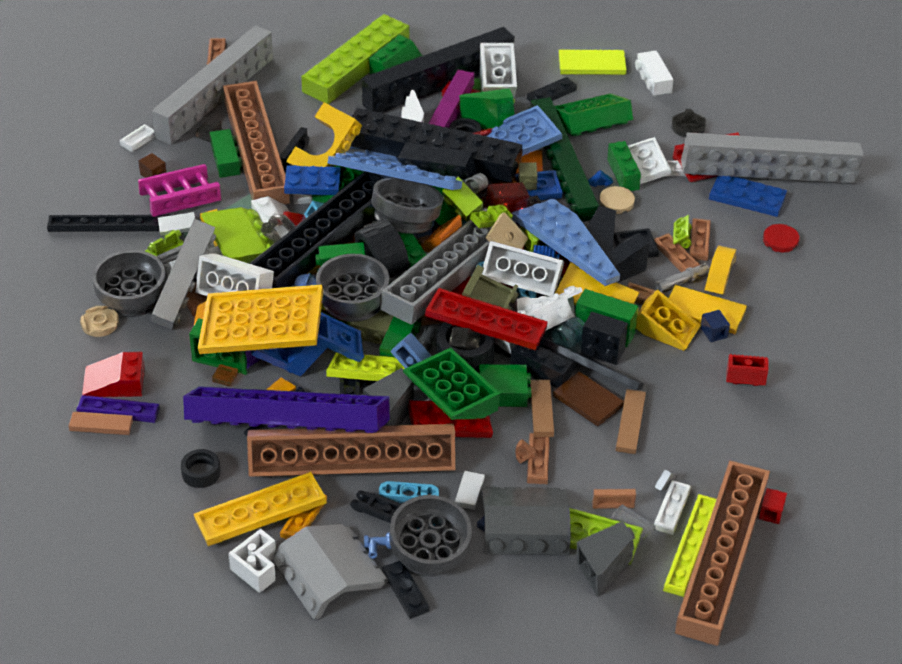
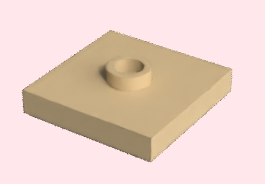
[485,212,528,249]

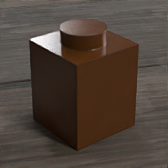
[138,153,167,178]

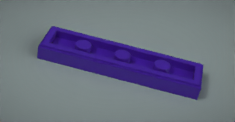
[76,395,160,423]

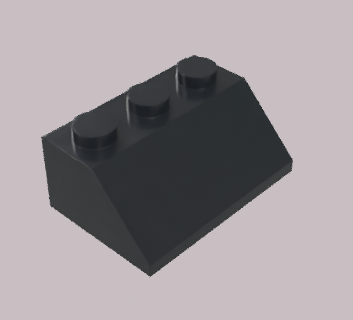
[510,344,579,388]

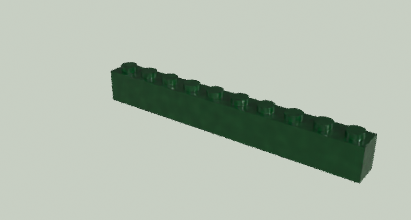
[528,98,599,222]

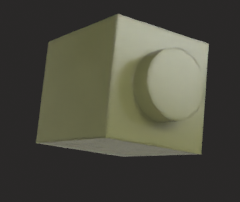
[518,163,537,190]

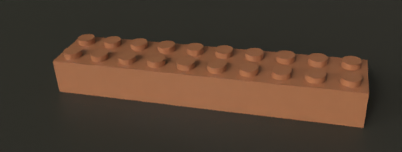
[223,81,290,204]
[247,424,456,477]
[675,460,770,646]

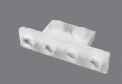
[518,285,583,330]

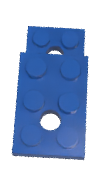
[251,312,364,377]

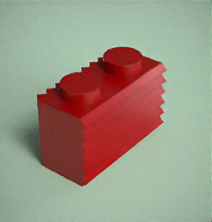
[726,354,768,386]

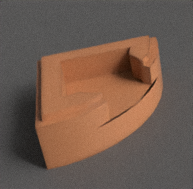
[515,439,536,464]

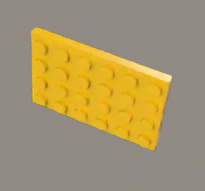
[198,285,323,354]

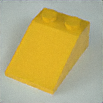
[636,289,701,351]

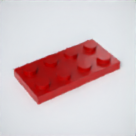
[408,400,493,438]

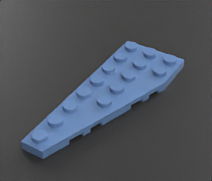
[460,105,562,181]
[328,151,462,190]
[512,199,620,286]

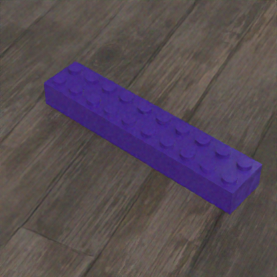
[183,386,390,433]

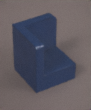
[700,310,730,342]

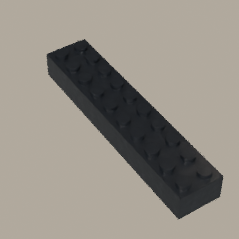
[362,27,515,113]
[351,108,522,183]
[249,171,385,288]

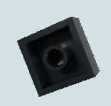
[581,312,628,365]

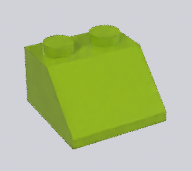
[442,177,483,222]

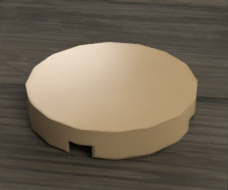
[599,186,635,214]
[80,306,119,337]

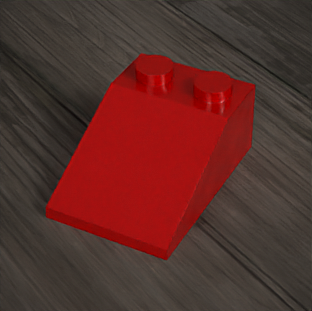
[82,352,145,397]

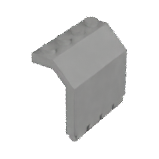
[273,524,388,620]

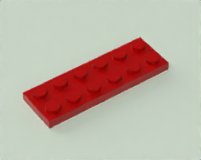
[425,288,548,350]

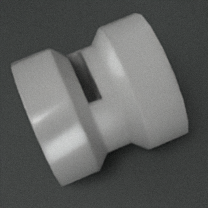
[464,173,488,195]

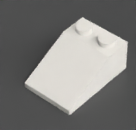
[480,43,517,97]

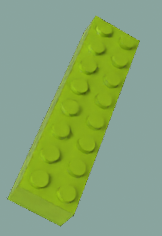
[301,14,409,104]

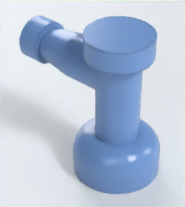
[364,532,392,558]

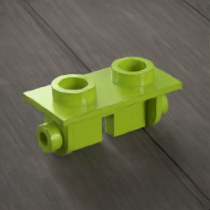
[673,214,692,248]
[145,230,184,256]

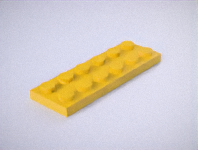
[194,472,327,546]

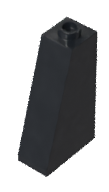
[587,206,616,254]
[606,233,650,283]

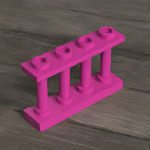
[138,164,221,217]

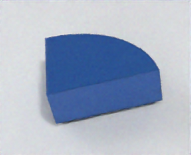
[588,170,613,187]

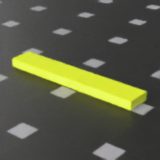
[663,494,717,597]

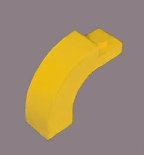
[705,245,737,294]

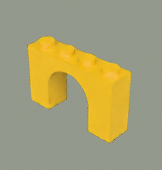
[286,102,362,167]

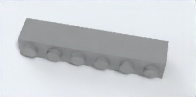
[151,219,216,330]

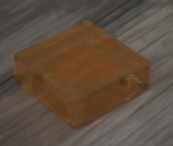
[212,364,238,387]

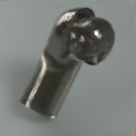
[268,215,296,231]
[261,222,281,244]

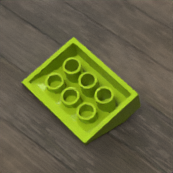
[201,207,274,264]

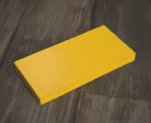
[555,262,639,306]
[669,285,747,334]

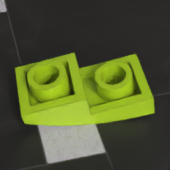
[470,205,513,228]

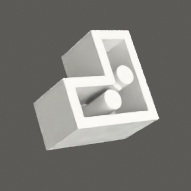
[229,529,276,593]

